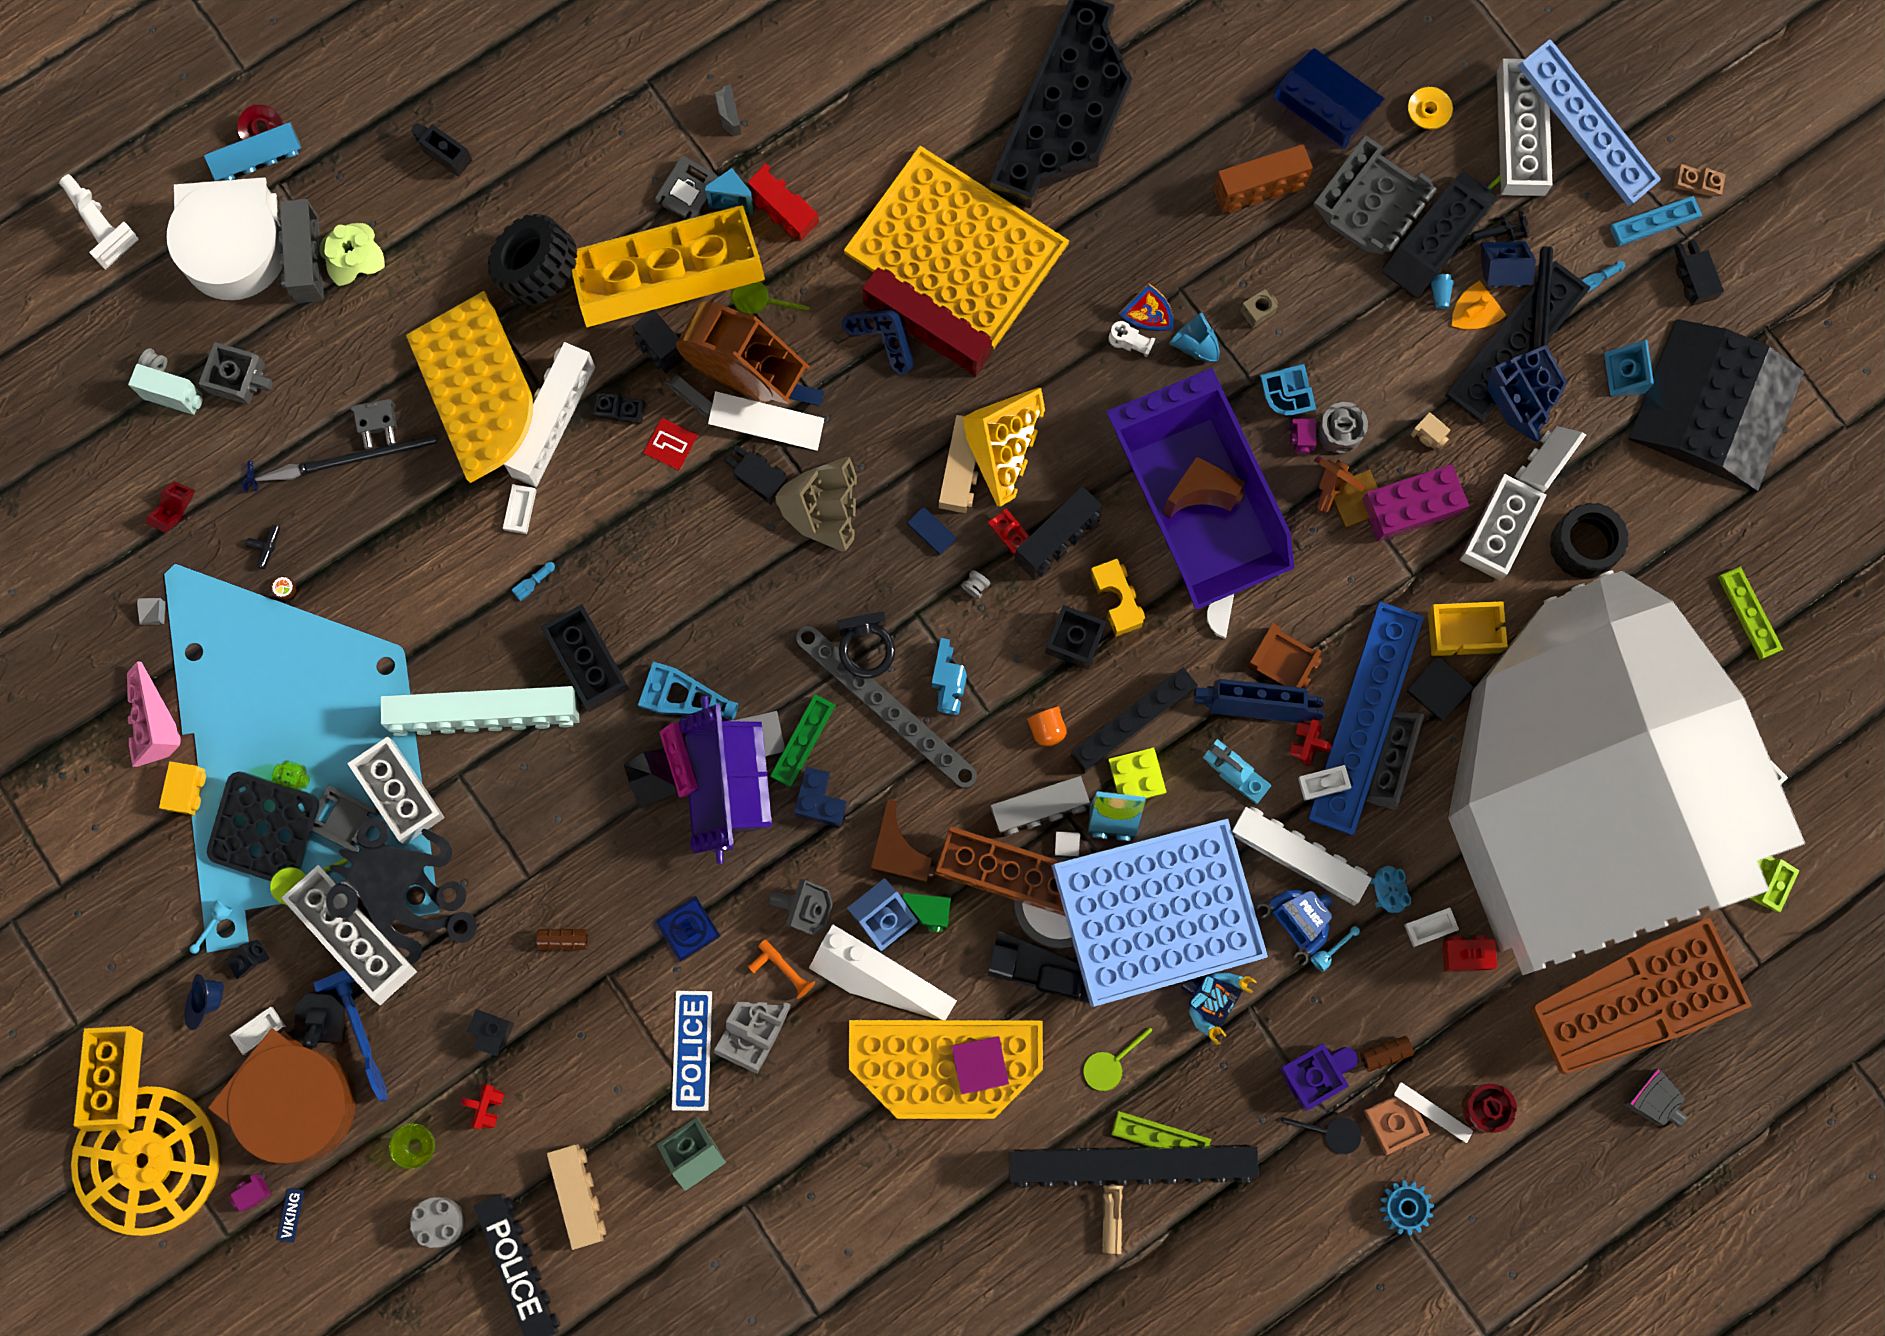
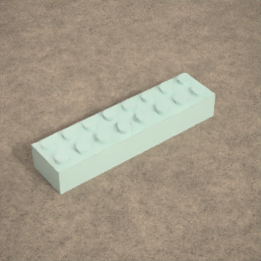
[381,686,579,736]

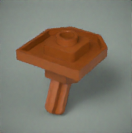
[1314,455,1366,512]

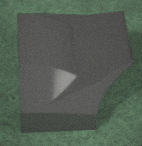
[715,84,741,136]

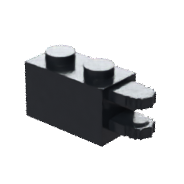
[411,123,472,177]
[1674,240,1724,306]
[723,445,787,505]

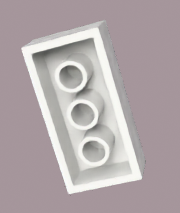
[1459,474,1547,581]
[347,737,445,845]

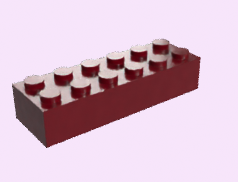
[862,267,992,377]

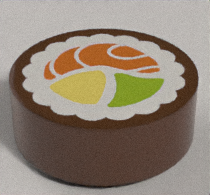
[271,576,296,600]

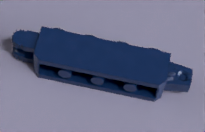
[1194,679,1324,723]

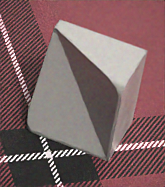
[137,598,165,625]

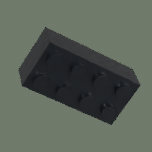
[1015,486,1102,580]
[541,604,630,712]

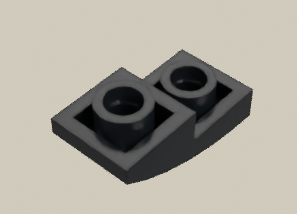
[593,393,646,424]

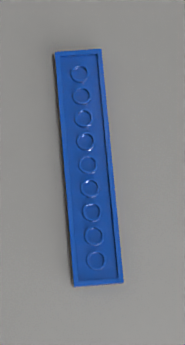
[1308,602,1424,836]

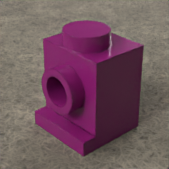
[1289,419,1316,455]
[229,1174,272,1212]

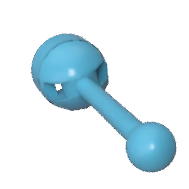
[190,900,233,954]
[1310,926,1360,972]

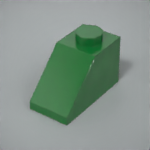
[902,893,951,932]

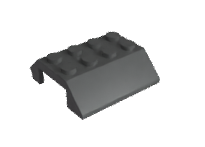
[1314,135,1436,254]

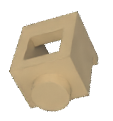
[1411,412,1450,450]

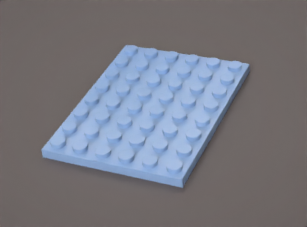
[1051,819,1268,1007]

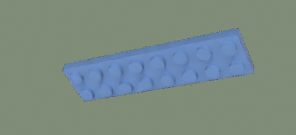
[1518,39,1661,207]

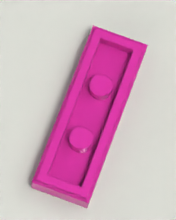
[659,722,698,797]

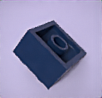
[1481,241,1536,288]

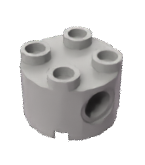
[1318,402,1368,454]
[410,1197,465,1248]

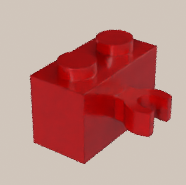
[1442,935,1497,972]

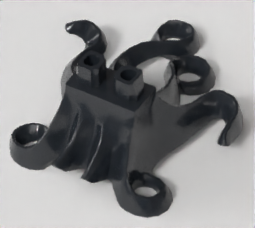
[326,818,477,965]

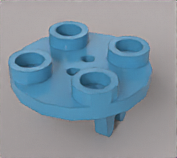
[1370,866,1411,913]

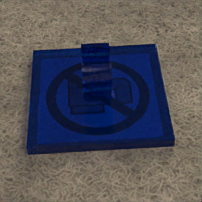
[655,896,721,962]

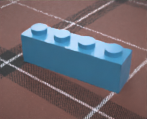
[204,122,302,181]

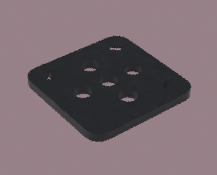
[207,771,319,881]

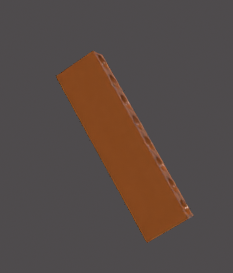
[934,826,1066,917]

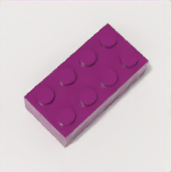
[1362,464,1469,542]

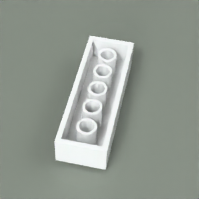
[1497,59,1552,196]
[504,342,595,488]
[282,865,417,1005]

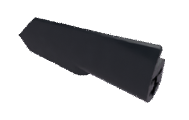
[988,931,1089,1002]

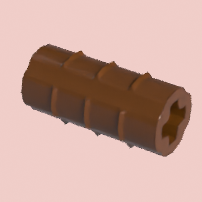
[537,928,588,951]
[1360,1035,1414,1072]

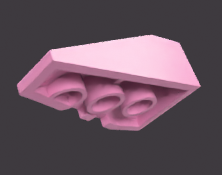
[127,661,181,767]

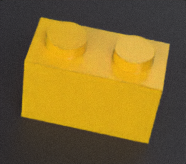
[159,761,206,815]

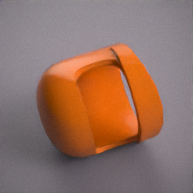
[1027,706,1067,747]

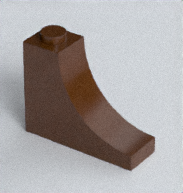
[1162,457,1246,519]
[871,799,936,884]

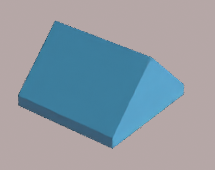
[705,168,754,214]
[1604,340,1654,397]

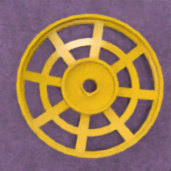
[71,1086,220,1236]

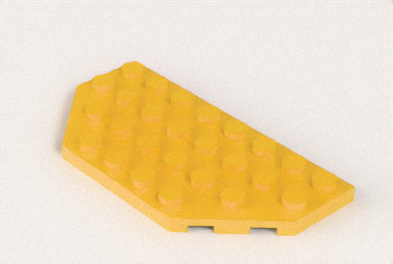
[849,1020,1043,1119]

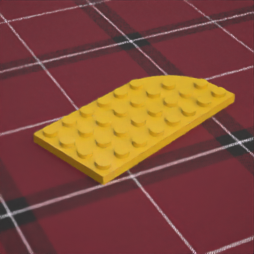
[406,291,533,483]

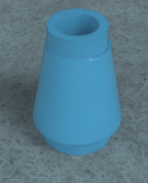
[1431,274,1453,309]

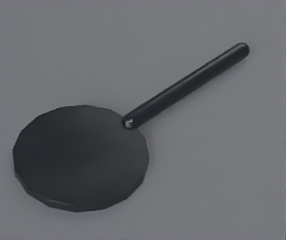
[1281,1117,1361,1154]

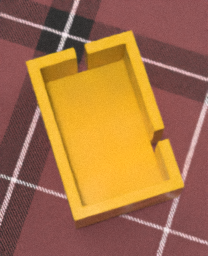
[1428,602,1508,656]

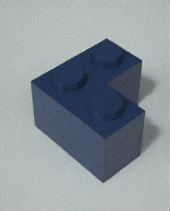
[794,767,847,828]

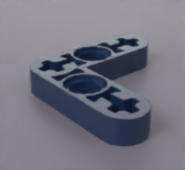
[842,309,914,375]

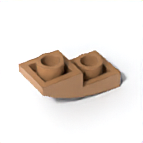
[1673,164,1726,196]

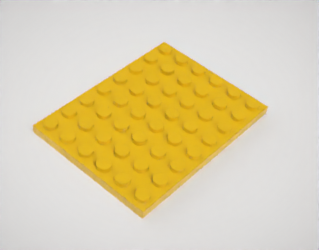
[844,146,1069,350]

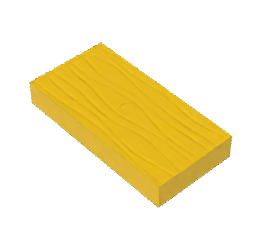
[572,205,765,327]

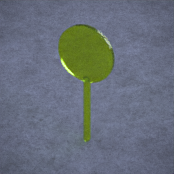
[733,281,810,314]

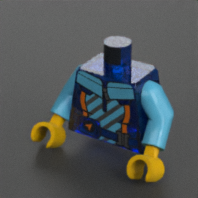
[1181,973,1257,1045]

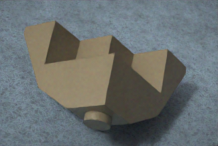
[775,457,857,551]

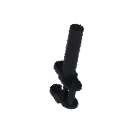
[1471,210,1529,242]

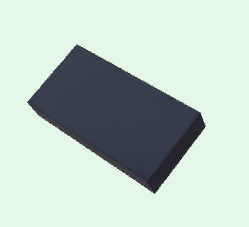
[907,507,957,556]

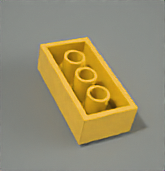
[74,1026,143,1132]

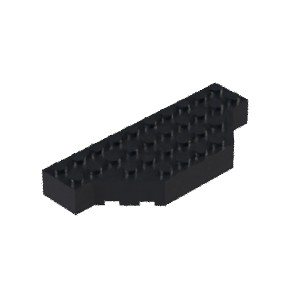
[989,0,1132,209]

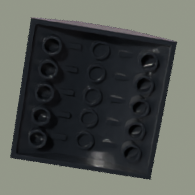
[1628,319,1804,493]

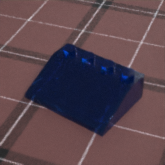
[1274,48,1385,149]

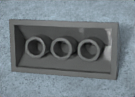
[1365,712,1424,811]

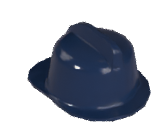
[184,974,224,1030]

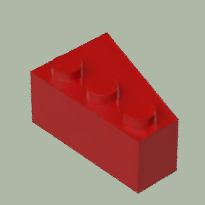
[748,163,819,241]

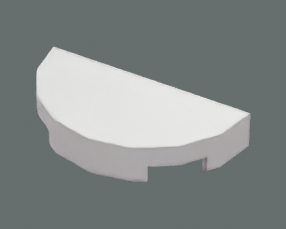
[1206,594,1234,639]

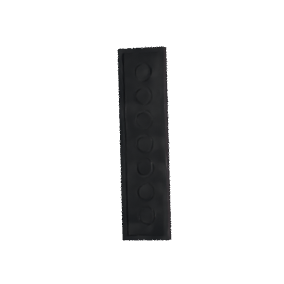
[1445,261,1591,424]

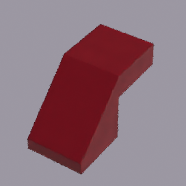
[145,481,195,533]

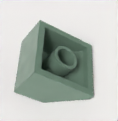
[657,1117,726,1191]

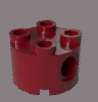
[1462,1083,1517,1133]

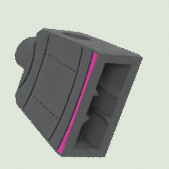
[1623,1068,1688,1128]

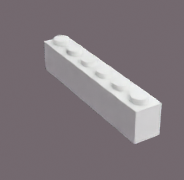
[1232,807,1372,906]

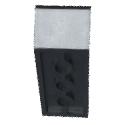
[1381,172,1499,299]

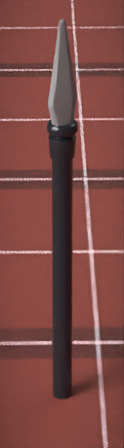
[255,435,438,481]

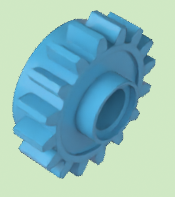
[1378,1180,1434,1235]

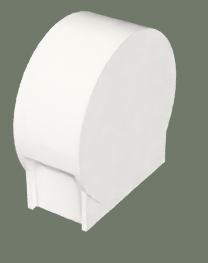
[167,178,283,300]

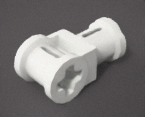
[1109,321,1155,358]

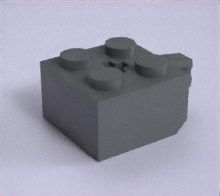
[198,342,274,405]

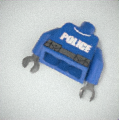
[1256,890,1332,966]

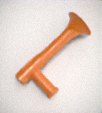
[748,939,815,999]

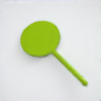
[270,858,349,905]
[1084,1028,1152,1091]

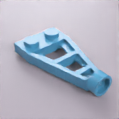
[638,661,738,721]

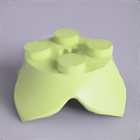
[320,223,385,286]

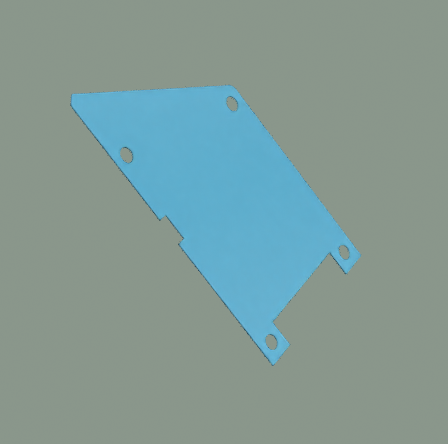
[164,564,439,953]

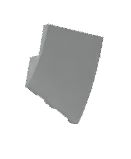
[714,1002,791,1074]

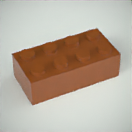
[1213,144,1313,213]

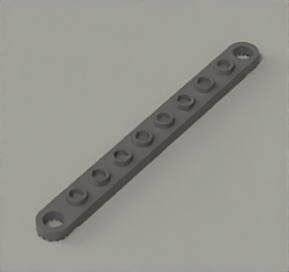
[796,626,977,788]

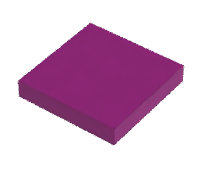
[951,1036,1009,1095]

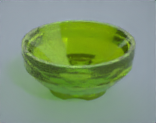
[390,1124,435,1169]

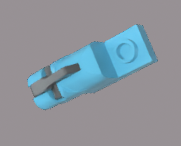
[1203,739,1272,805]

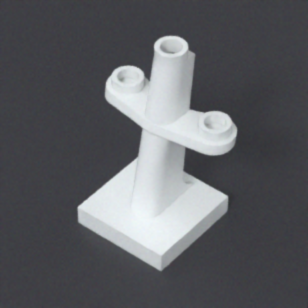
[59,174,139,270]

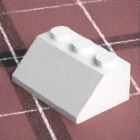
[1514,426,1586,493]

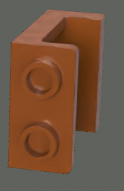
[1247,623,1322,689]

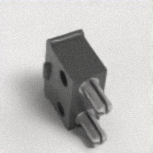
[351,399,397,449]

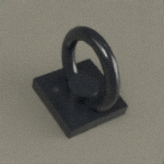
[837,611,895,679]

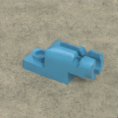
[932,638,967,715]

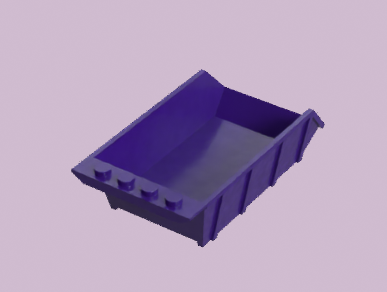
[1106,368,1294,610]

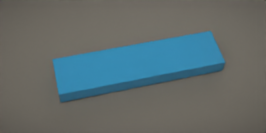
[1609,196,1702,247]

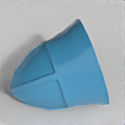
[1169,312,1220,362]

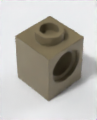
[1240,289,1278,328]

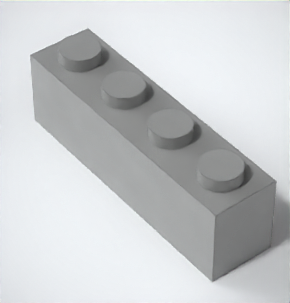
[990,776,1090,837]

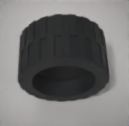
[1550,503,1629,579]

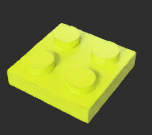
[1108,748,1167,799]

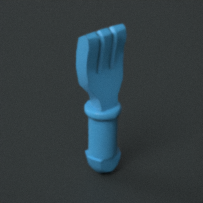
[1582,261,1625,293]
[511,562,555,601]

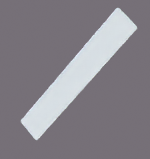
[1394,1083,1473,1143]

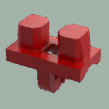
[988,508,1030,555]
[1290,719,1332,766]
[460,1083,504,1129]

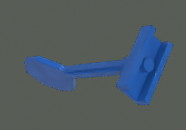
[314,969,388,1102]

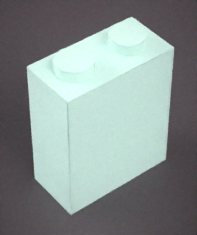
[128,364,203,415]

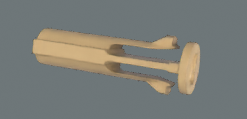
[1103,1184,1123,1254]

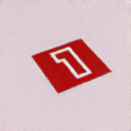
[643,418,698,471]

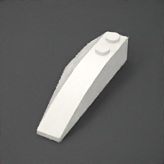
[809,925,957,1020]

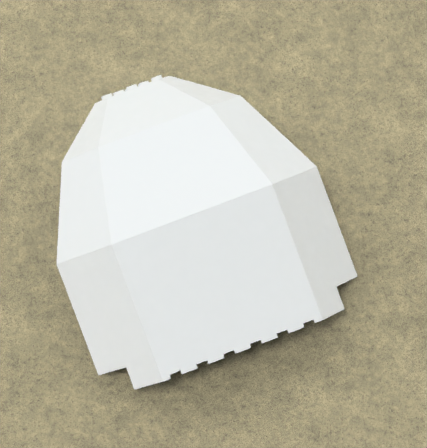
[1448,570,1805,975]

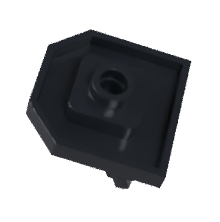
[294,992,345,1050]

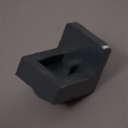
[225,939,269,979]

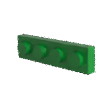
[770,694,836,789]

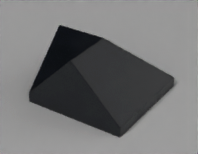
[624,748,678,809]

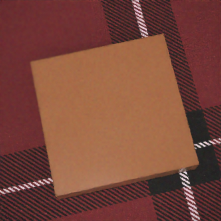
[1364,1096,1430,1155]

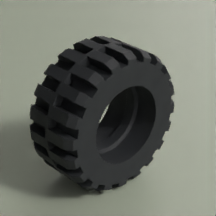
[488,214,577,305]

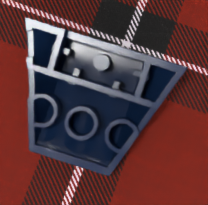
[1487,345,1567,442]

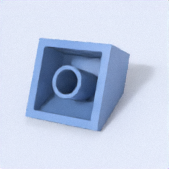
[847,878,918,951]

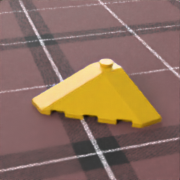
[962,388,1045,506]

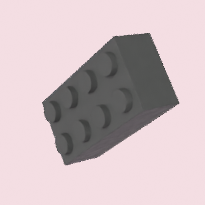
[277,199,324,304]

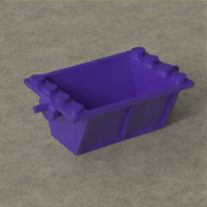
[679,696,772,864]

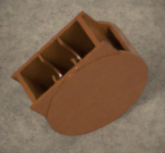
[676,302,810,404]
[208,1028,356,1163]

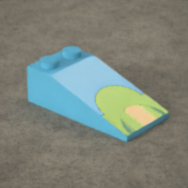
[1087,791,1146,842]

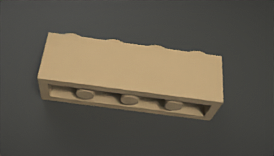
[939,415,978,513]
[547,1145,606,1250]

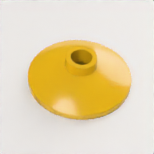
[1408,87,1453,129]

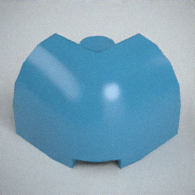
[1260,364,1316,415]

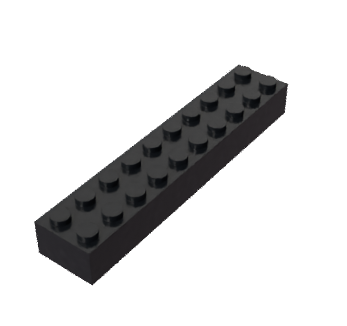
[1008,1144,1259,1187]

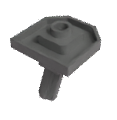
[770,879,833,935]

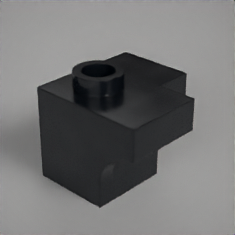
[467,1009,514,1056]

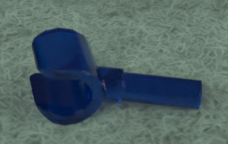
[242,461,259,492]

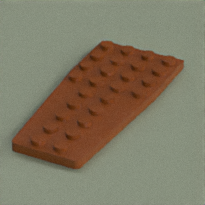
[1531,917,1752,1074]

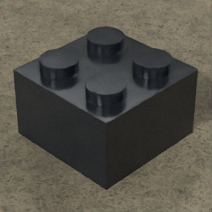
[632,310,685,374]
[1045,605,1107,670]

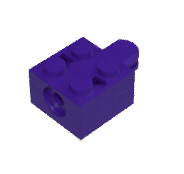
[1278,1043,1357,1111]

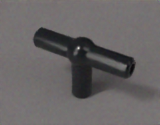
[245,525,280,570]

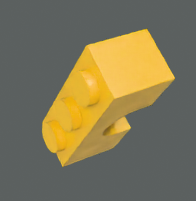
[1090,559,1145,637]

